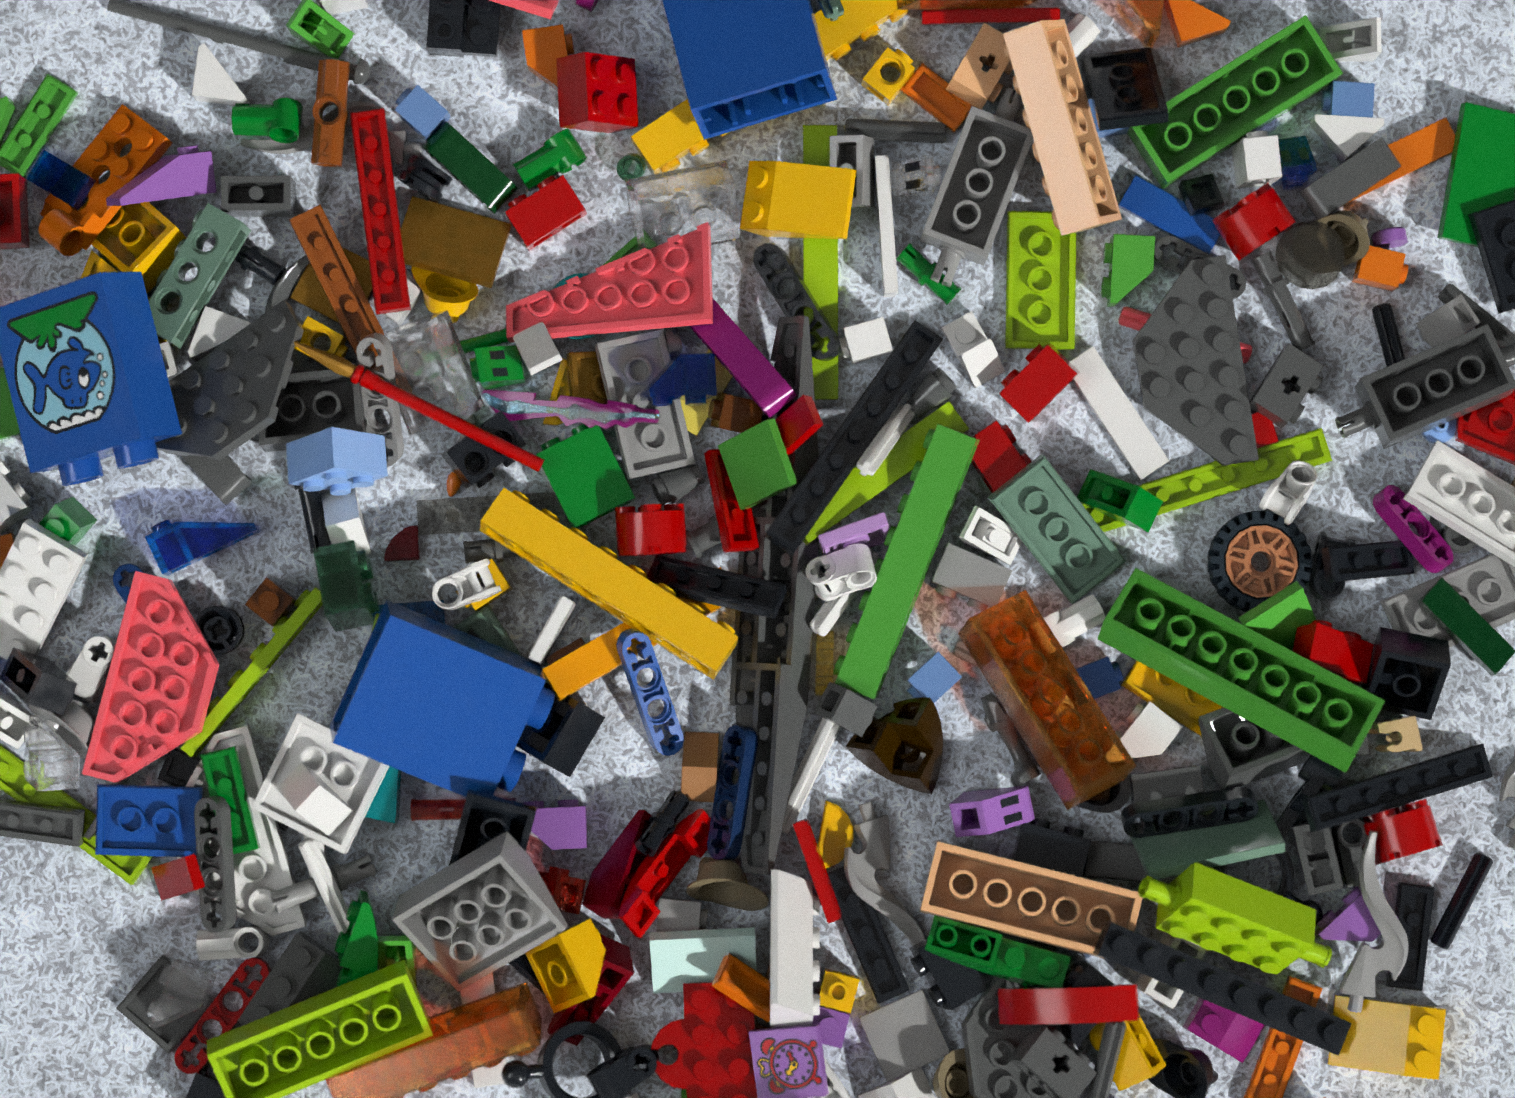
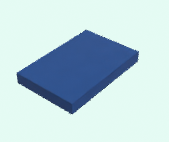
[95,784,204,858]

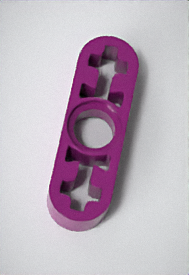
[1373,485,1454,573]

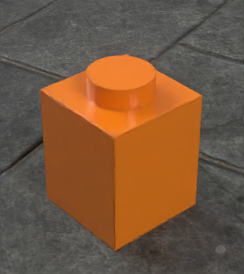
[1352,245,1409,291]

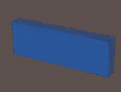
[1118,175,1220,254]

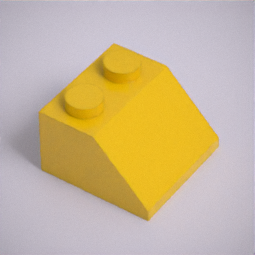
[525,918,606,1013]

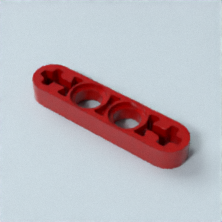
[174,957,271,1074]

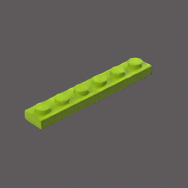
[181,587,329,757]

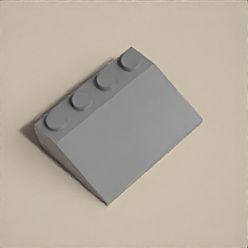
[392,831,568,992]

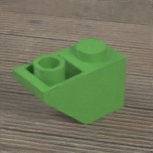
[1101,234,1155,307]

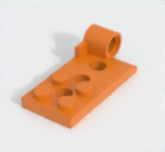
[38,104,173,256]

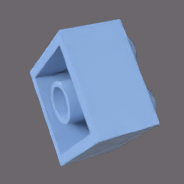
[286,427,388,496]

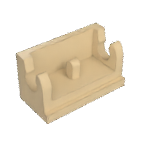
[1368,716,1423,752]

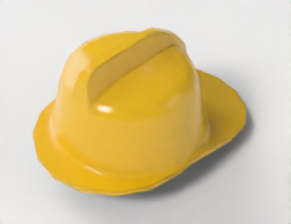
[411,266,479,323]

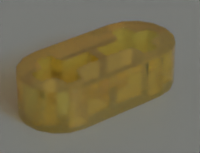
[815,630,834,696]

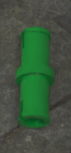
[896,243,962,305]

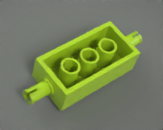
[1138,862,1332,975]

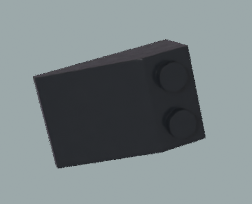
[449,789,537,865]

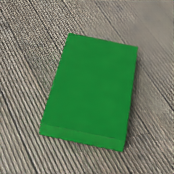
[1437,102,1515,247]

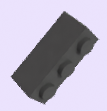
[1198,708,1311,790]
[238,931,346,1025]

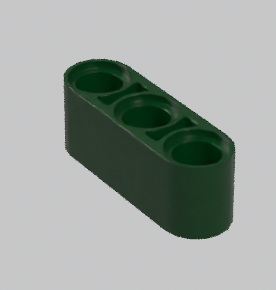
[422,121,518,214]

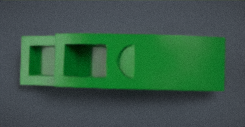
[334,890,378,987]
[925,915,1071,988]

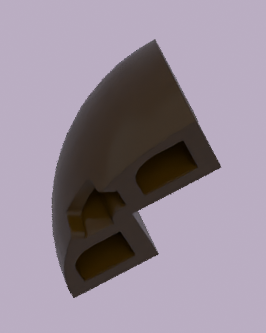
[846,697,943,794]

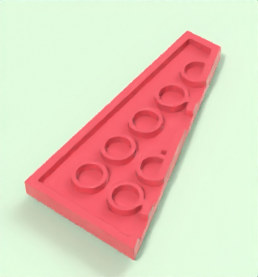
[506,222,713,343]

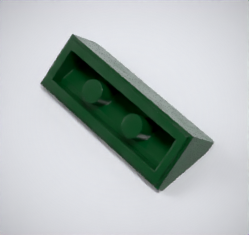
[1417,577,1515,676]

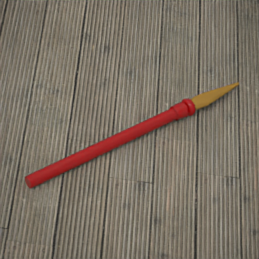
[294,341,545,472]

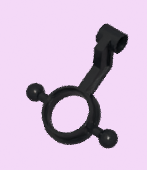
[1274,755,1343,926]
[502,1021,659,1098]

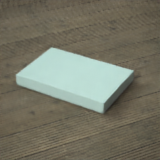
[649,927,757,993]

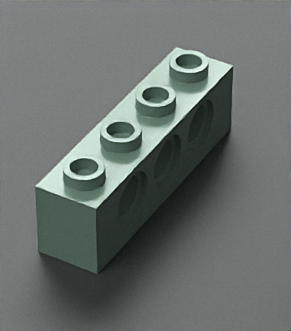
[148,203,252,349]

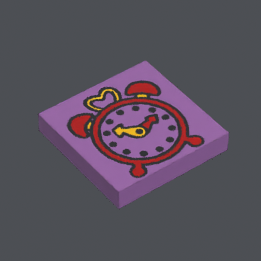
[749,1024,829,1098]

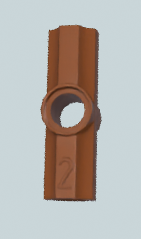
[311,59,350,167]

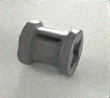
[686,516,722,559]

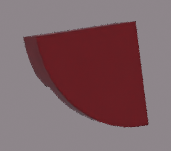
[384,525,420,562]

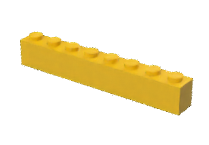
[480,487,739,680]

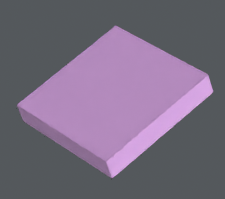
[818,512,889,556]

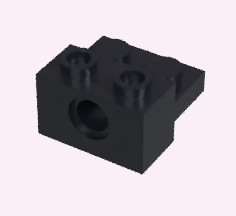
[426,0,501,57]

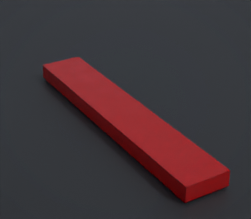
[350,108,411,315]

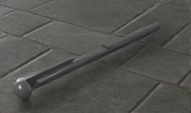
[108,0,371,85]

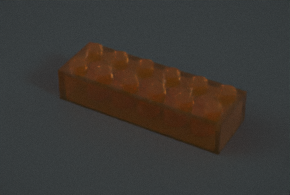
[958,590,1136,810]
[326,982,542,1098]

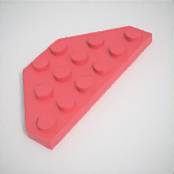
[82,571,220,783]

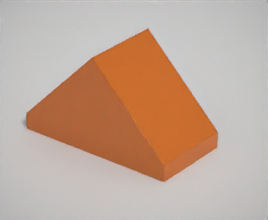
[1163,0,1231,47]

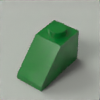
[1077,469,1163,532]

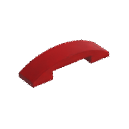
[618,808,711,939]
[998,984,1139,1024]

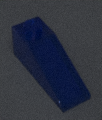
[145,519,261,576]

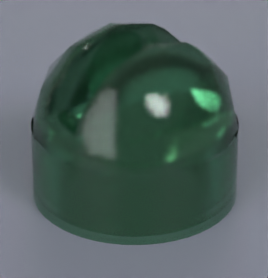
[617,153,646,183]

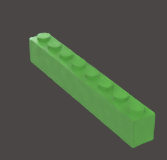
[833,424,980,699]

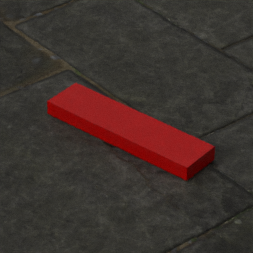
[920,7,1060,25]

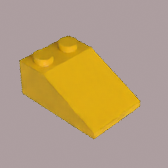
[740,161,857,239]
[78,200,187,294]
[1328,995,1446,1080]

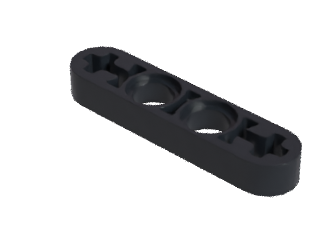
[753,243,840,361]
[1120,787,1259,838]

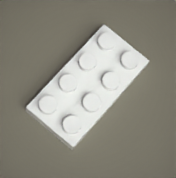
[1403,440,1515,567]
[0,519,88,660]

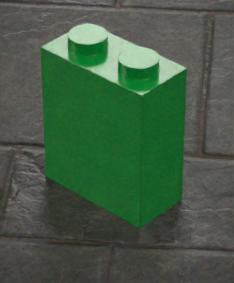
[536,424,636,529]

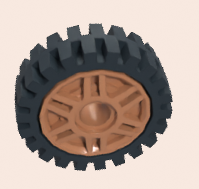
[1207,511,1313,612]

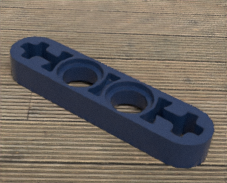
[707,725,758,860]

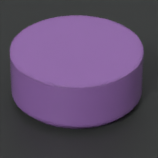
[1371,227,1408,249]

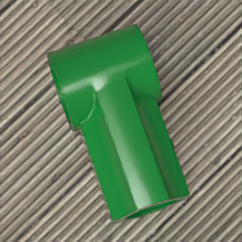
[231,98,303,144]
[513,128,587,191]

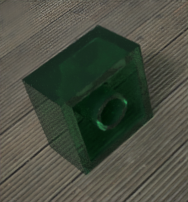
[313,540,380,632]

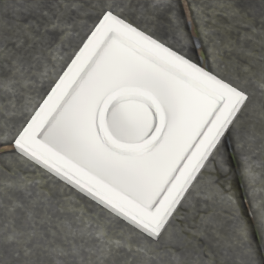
[528,596,577,665]

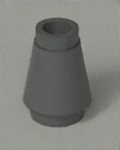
[906,367,957,418]
[650,464,704,505]

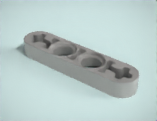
[356,333,404,467]

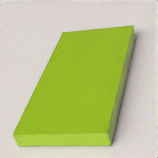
[1005,211,1076,350]

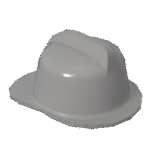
[28,700,96,759]

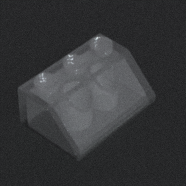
[625,160,741,250]
[375,310,485,435]

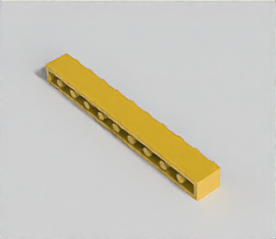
[631,0,928,176]

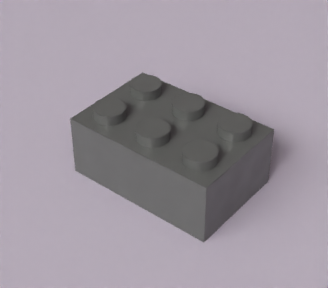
[258,370,366,452]

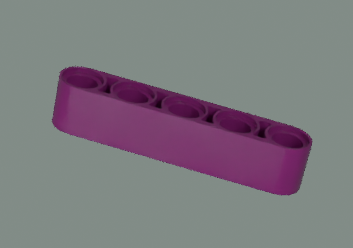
[689,298,797,418]

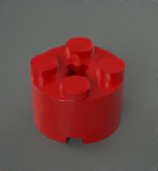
[1212,183,1296,261]
[615,504,687,556]
[1363,799,1443,865]

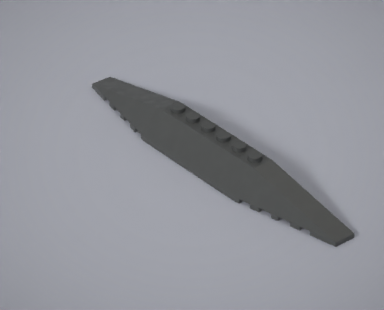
[730,316,819,875]

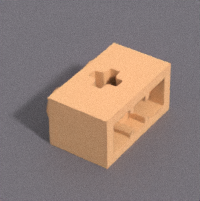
[946,23,1013,110]

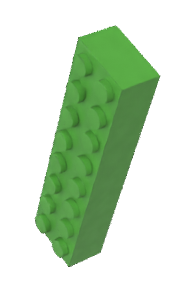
[1098,568,1385,773]

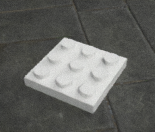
[251,713,390,854]

